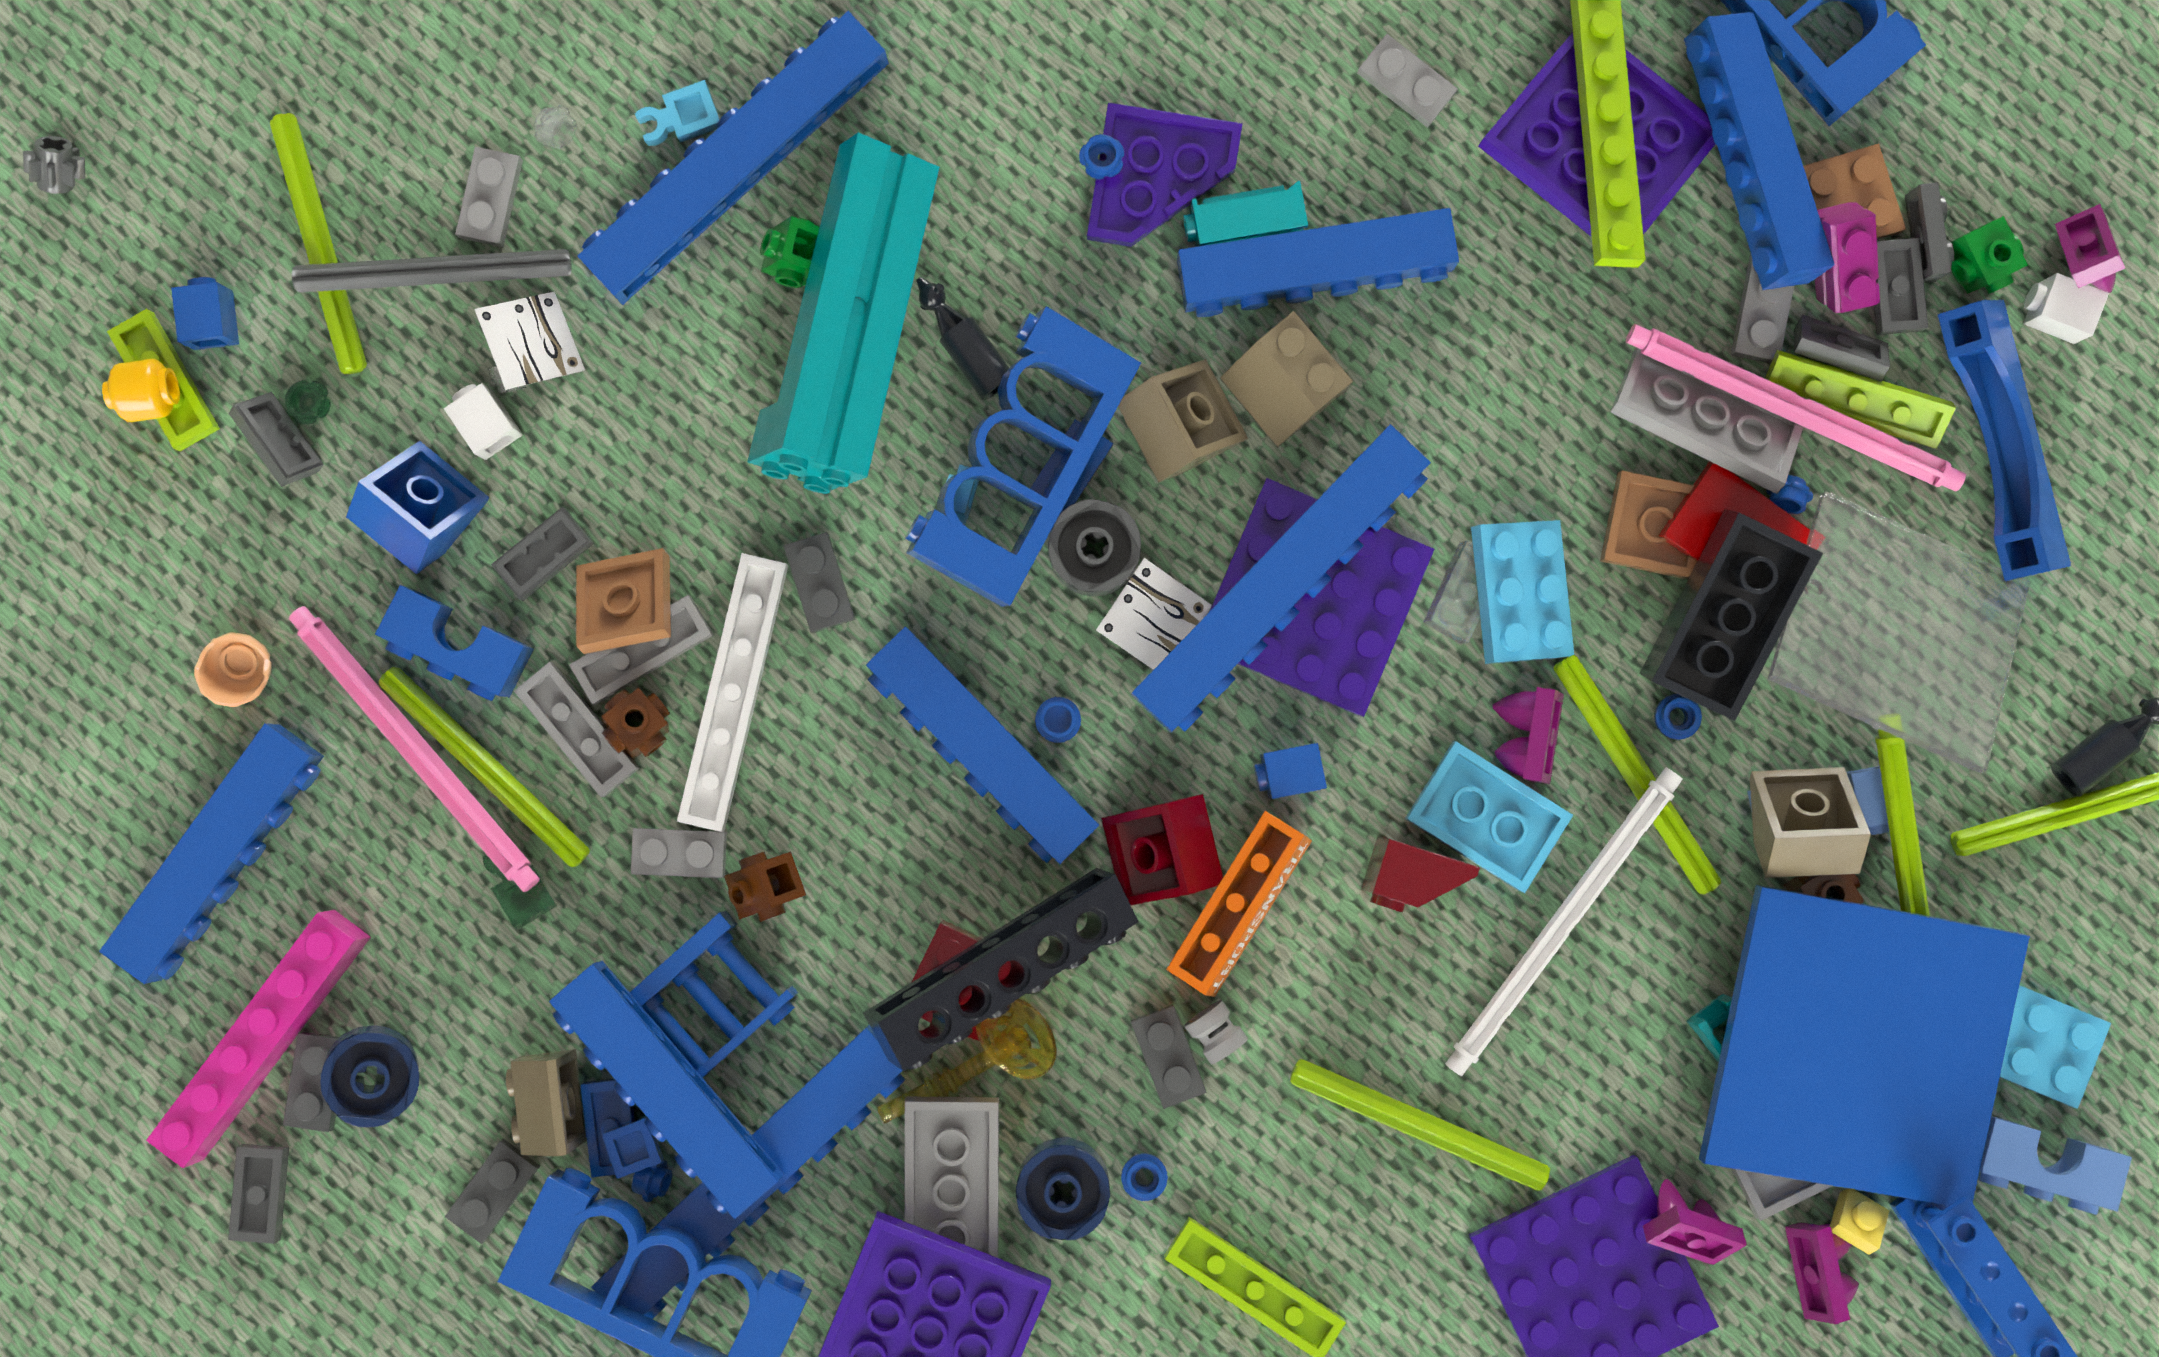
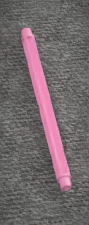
[1626,324,1966,492]
[289,606,540,892]

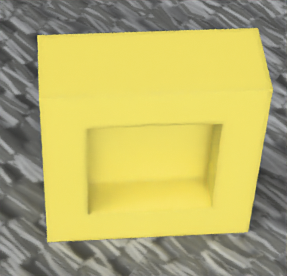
[1830,1188,1890,1255]

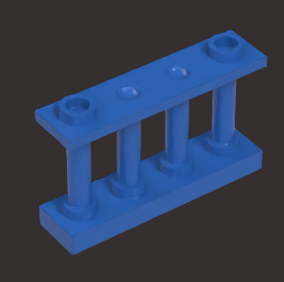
[579,911,798,1078]
[1889,1196,2078,1357]

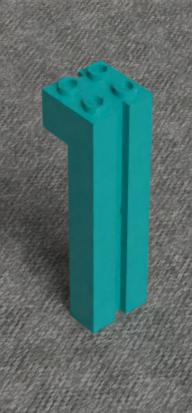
[747,132,940,494]

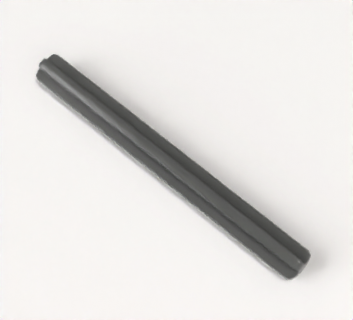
[292,249,572,293]

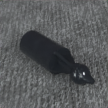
[916,277,1009,401]
[2051,697,2159,797]

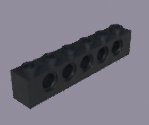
[863,868,1138,1071]

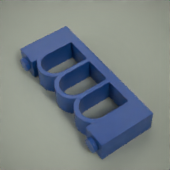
[1721,0,1926,126]
[905,306,1141,607]
[497,1168,812,1357]

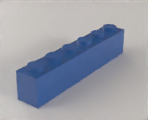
[1684,12,1835,290]
[1177,208,1459,317]
[866,626,1099,864]
[99,723,324,984]
[549,961,784,1220]

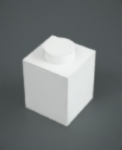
[2023,273,2109,344]
[444,383,523,460]

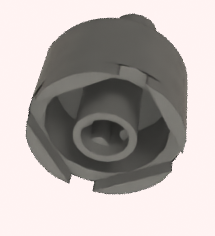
[1048,499,1141,597]

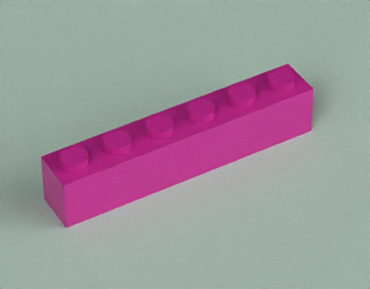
[146,910,371,1168]

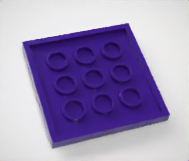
[1478,32,1715,236]
[1209,478,1435,717]
[1468,1155,1719,1357]
[818,1211,1051,1357]

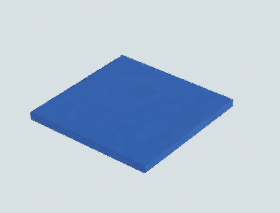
[1699,885,2030,1206]

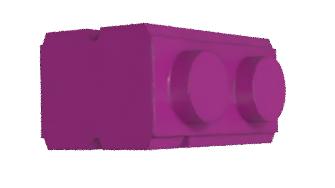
[1815,202,1880,313]

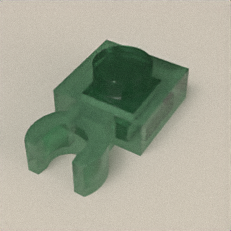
[483,855,557,930]

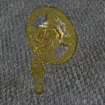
[876,998,1057,1124]

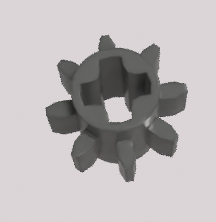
[23,136,85,194]

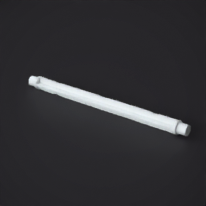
[1445,767,1683,1076]

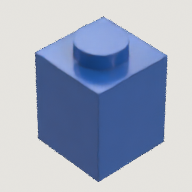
[171,277,239,350]
[1254,743,1327,799]

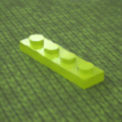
[1765,350,1956,449]
[1164,1217,1346,1357]

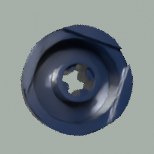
[320,1025,419,1128]
[1016,1137,1110,1240]

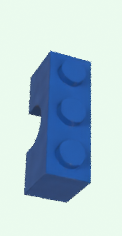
[375,585,534,701]

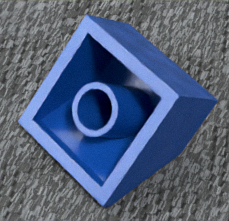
[346,441,489,574]

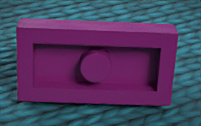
[2054,204,2125,293]
[1493,687,1564,784]
[1643,1179,1747,1265]
[1785,1222,1859,1325]

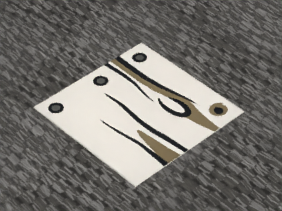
[474,291,585,390]
[1096,558,1212,670]

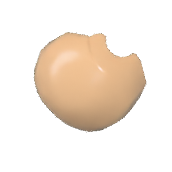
[194,632,272,707]

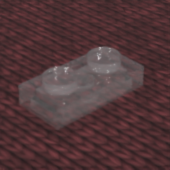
[1423,540,1480,644]

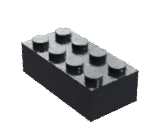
[1639,509,1823,721]

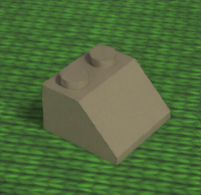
[1220,311,1353,448]
[1118,359,1248,482]
[1750,767,1871,878]
[506,1049,587,1156]

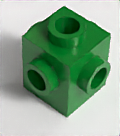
[760,216,820,288]
[1951,216,2028,294]

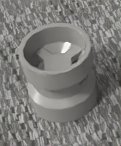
[1184,1000,1248,1065]

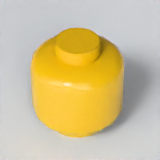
[102,359,180,422]

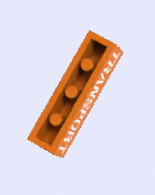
[1166,811,1312,997]

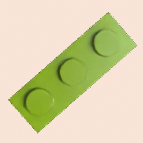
[107,309,220,452]

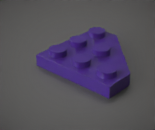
[1087,103,1243,247]

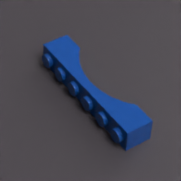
[1937,300,2071,581]

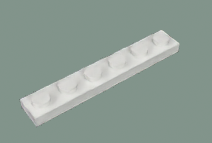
[677,553,789,832]

